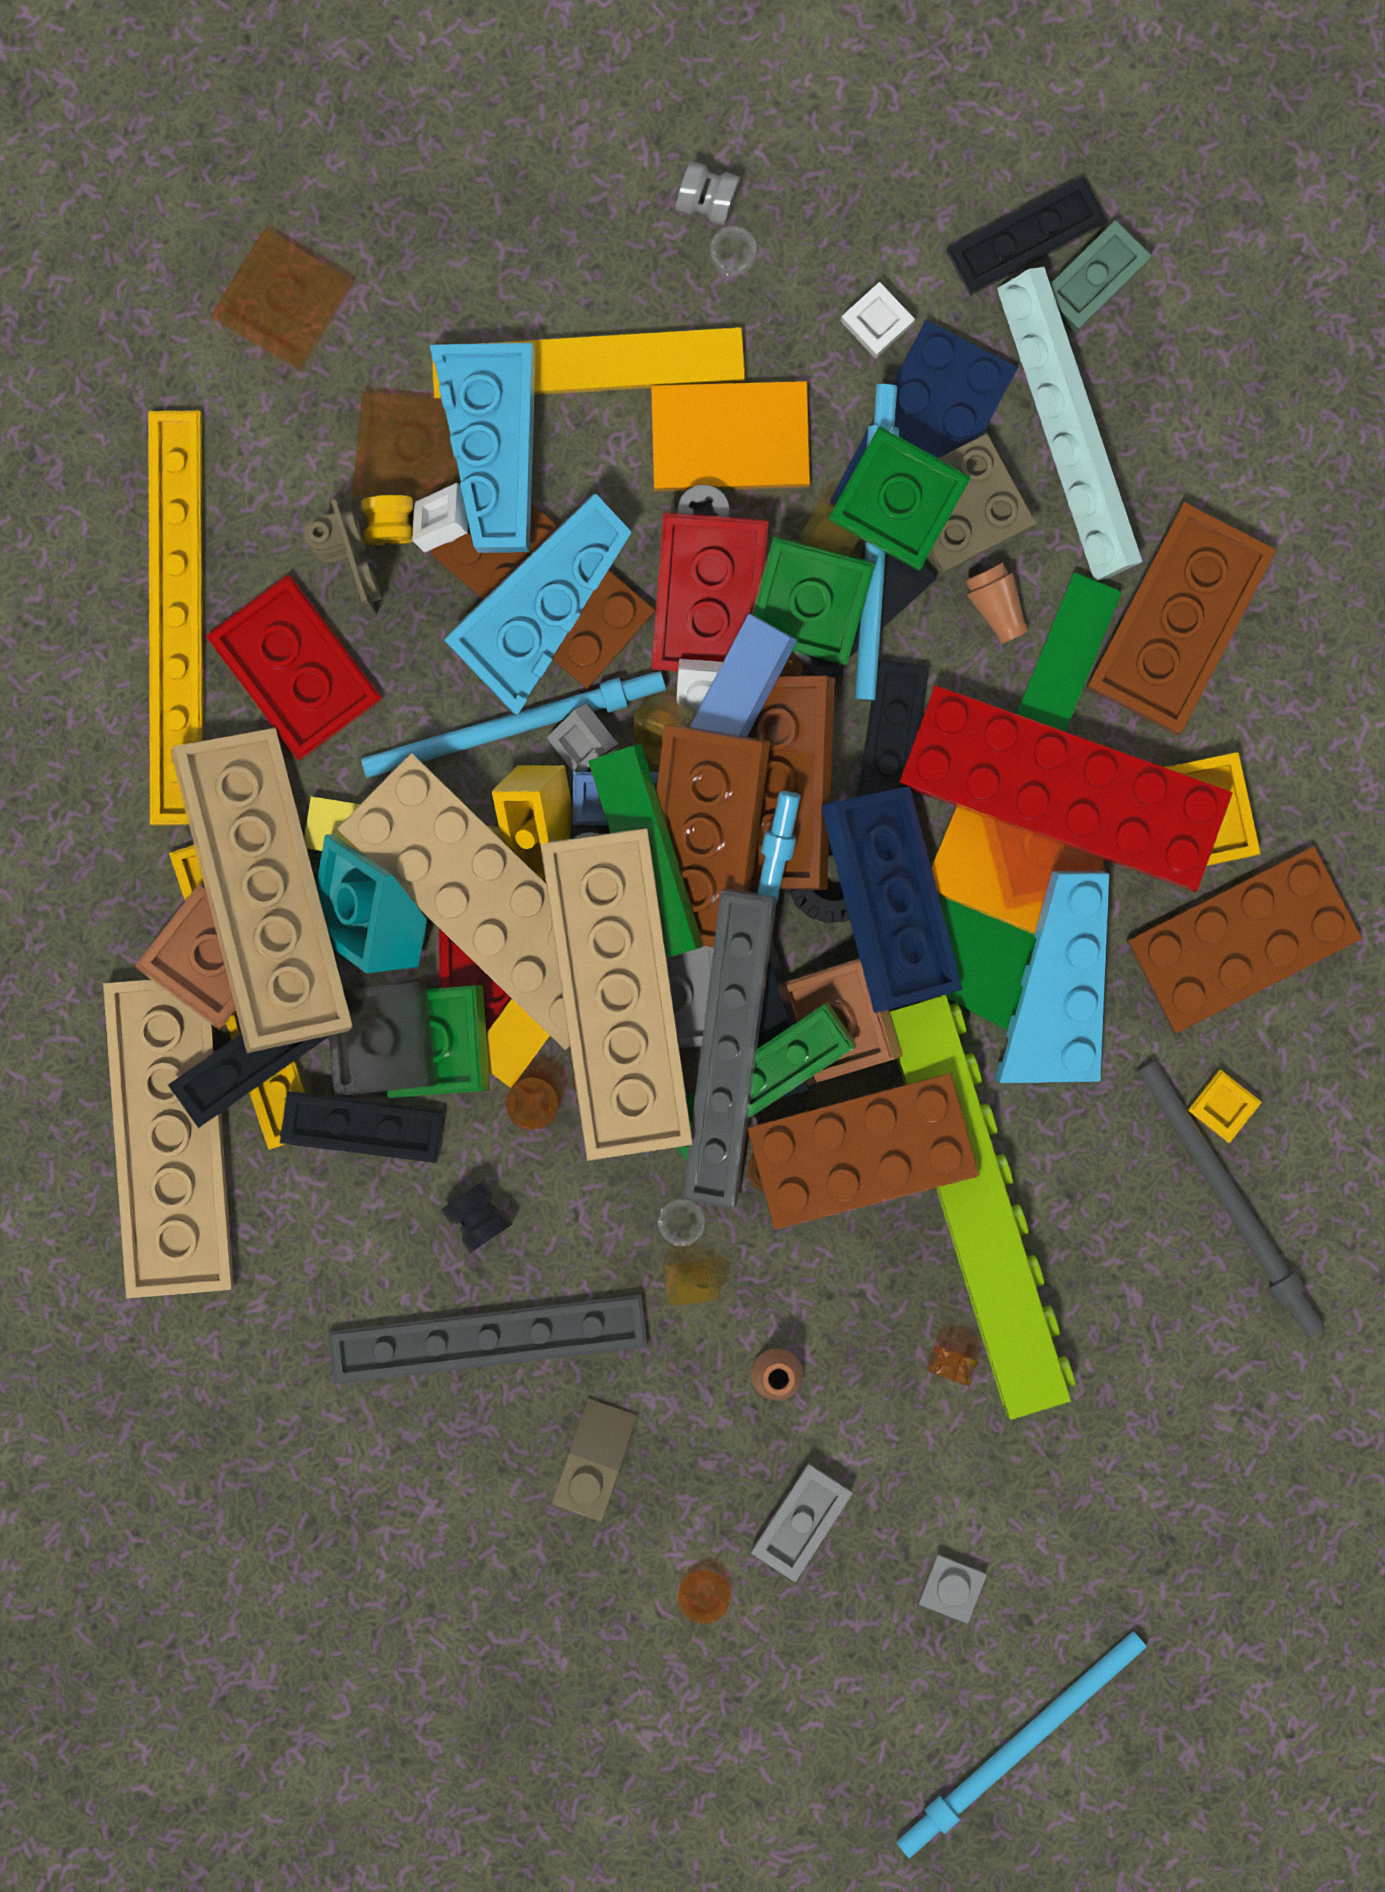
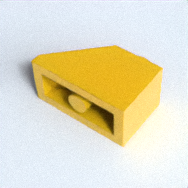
[492,765,573,883]

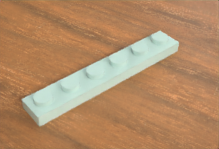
[997,267,1142,581]

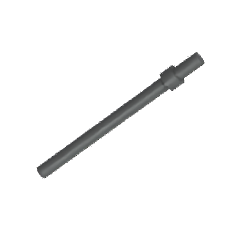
[1138,1060,1325,1339]

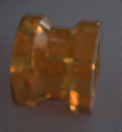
[505,1077,560,1130]

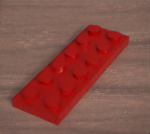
[899,685,1233,893]

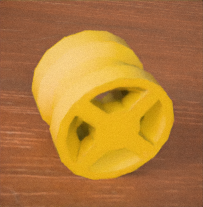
[361,495,413,546]

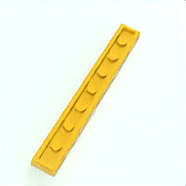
[148,411,204,826]

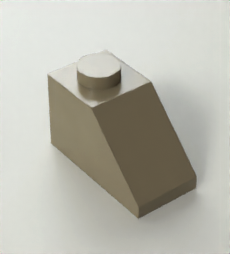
[551,1398,638,1522]

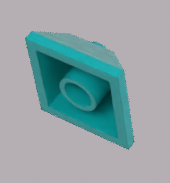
[316,834,427,973]

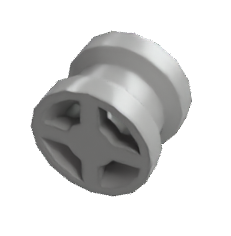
[677,485,729,516]

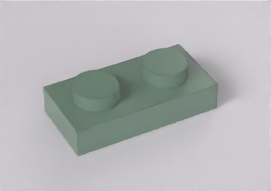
[1050,220,1152,333]

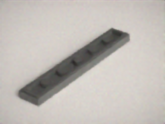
[682,888,777,1209]
[328,1294,647,1384]

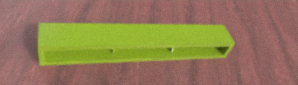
[889,995,1075,1420]

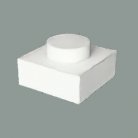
[841,282,915,359]
[412,483,468,552]
[676,659,723,716]

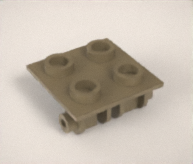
[929,434,1036,573]
[304,499,382,617]

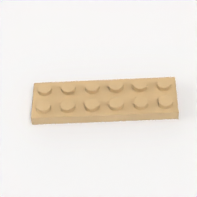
[171,728,353,1053]
[337,753,570,1050]
[540,828,692,1161]
[103,980,234,1298]

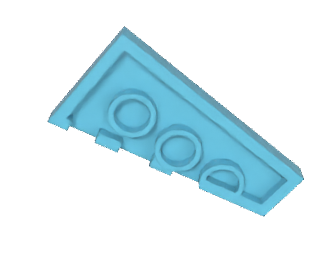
[430,343,536,553]
[442,493,632,716]
[994,871,1109,1083]

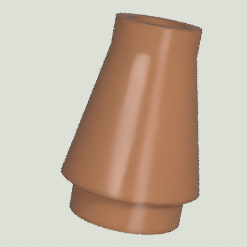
[965,562,1029,644]
[751,1348,803,1401]

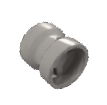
[675,160,741,227]

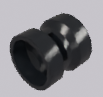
[441,1181,513,1253]

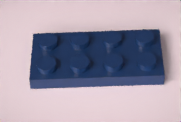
[829,320,1018,507]
[821,786,962,1013]

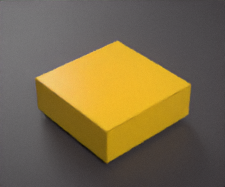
[1187,1069,1262,1143]

